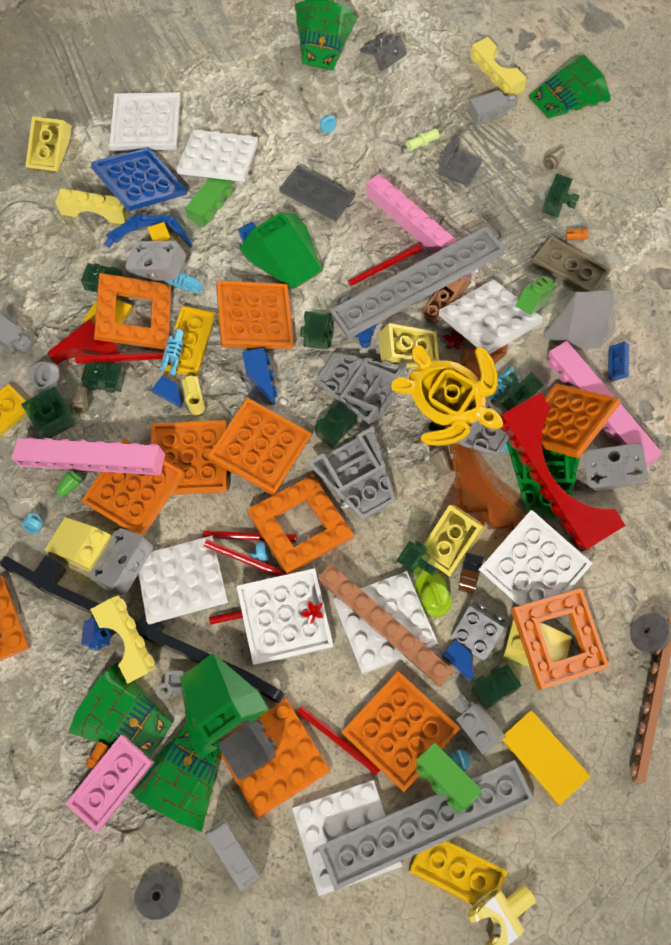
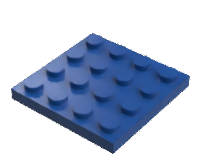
[91,147,187,211]

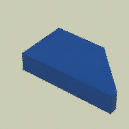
[152,376,182,408]
[442,640,473,681]

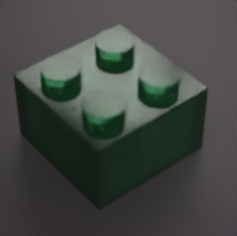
[21,386,77,439]

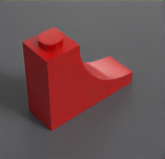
[47,320,120,366]

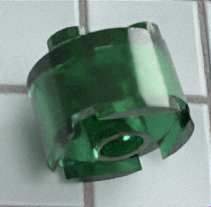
[300,311,334,349]

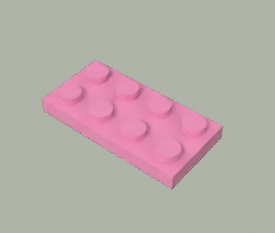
[66,735,154,833]

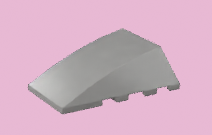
[544,291,616,350]
[315,353,406,424]
[422,397,509,457]
[307,426,396,520]

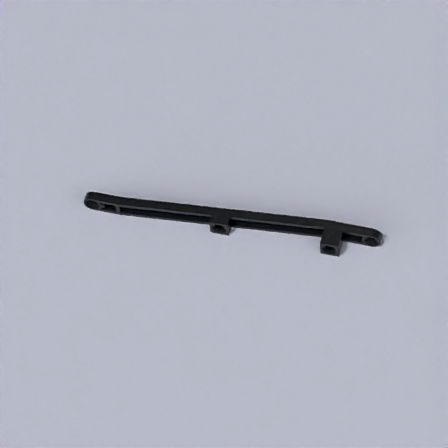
[0,555,285,703]

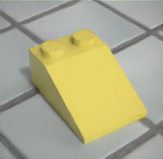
[25,116,72,172]
[378,323,439,368]
[418,505,487,576]
[44,517,112,573]
[502,618,572,666]

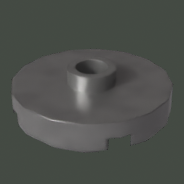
[630,613,671,654]
[135,873,180,920]

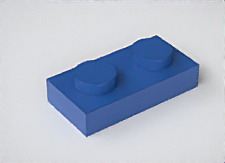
[608,342,629,382]

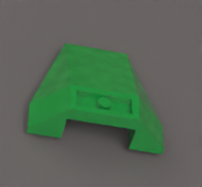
[239,212,322,289]
[180,653,269,760]

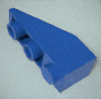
[242,348,278,405]

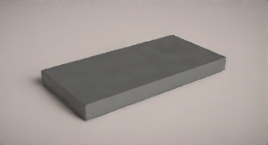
[279,165,355,222]

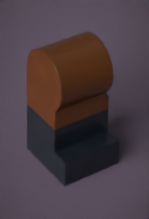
[458,553,484,594]

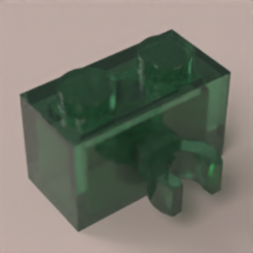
[542,173,579,218]
[81,263,124,297]
[81,362,126,393]
[499,372,545,411]
[315,402,357,448]
[396,540,437,577]
[471,664,522,710]

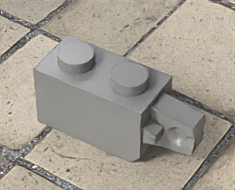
[469,90,518,125]
[0,314,33,353]
[453,695,506,755]

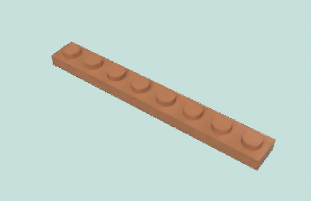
[318,564,454,687]
[630,617,671,785]

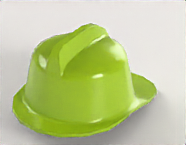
[414,571,452,617]

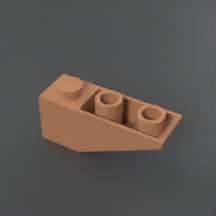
[421,276,471,324]

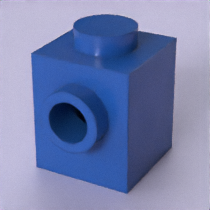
[81,618,111,651]

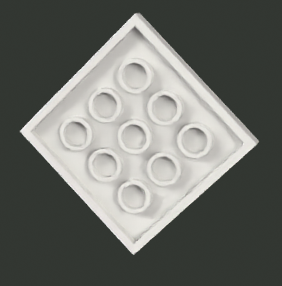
[110,92,180,151]
[177,130,258,182]
[439,279,543,354]
[478,510,593,623]
[139,536,228,624]
[237,568,333,666]
[333,571,438,675]
[292,780,402,896]

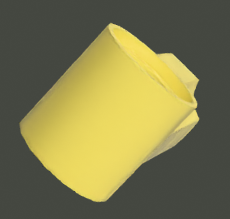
[182,375,205,415]

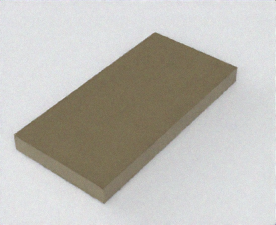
[531,235,611,292]

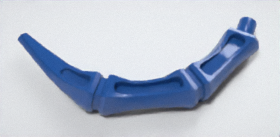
[104,214,193,248]

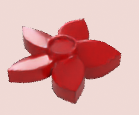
[443,330,465,350]
[300,601,324,624]

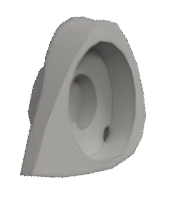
[27,362,61,392]

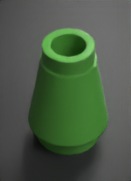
[55,470,83,498]

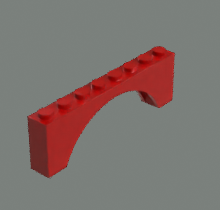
[500,392,626,552]

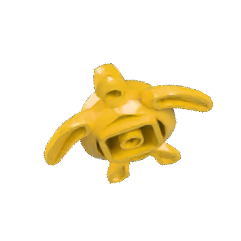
[391,345,503,446]

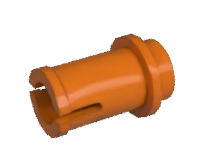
[566,227,588,242]
[85,742,109,770]

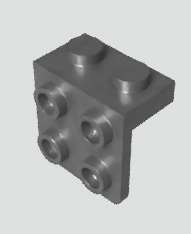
[360,33,407,71]
[437,136,482,186]
[451,601,509,660]
[218,720,277,780]

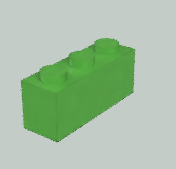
[185,178,233,227]
[515,276,557,315]
[415,743,482,814]

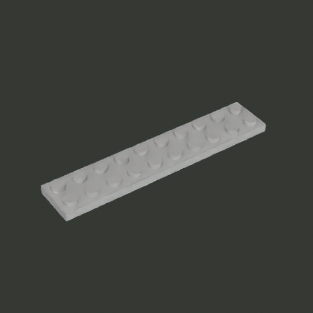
[330,226,505,339]
[318,760,535,891]

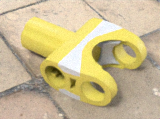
[467,885,536,945]

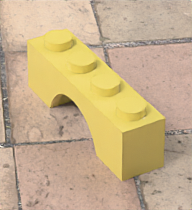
[470,37,527,96]
[56,188,131,224]
[90,595,156,683]

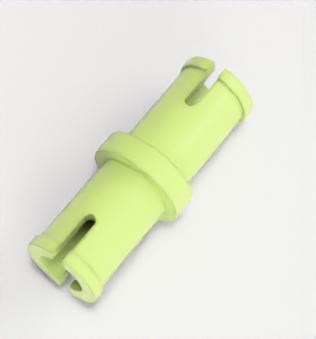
[406,128,440,151]

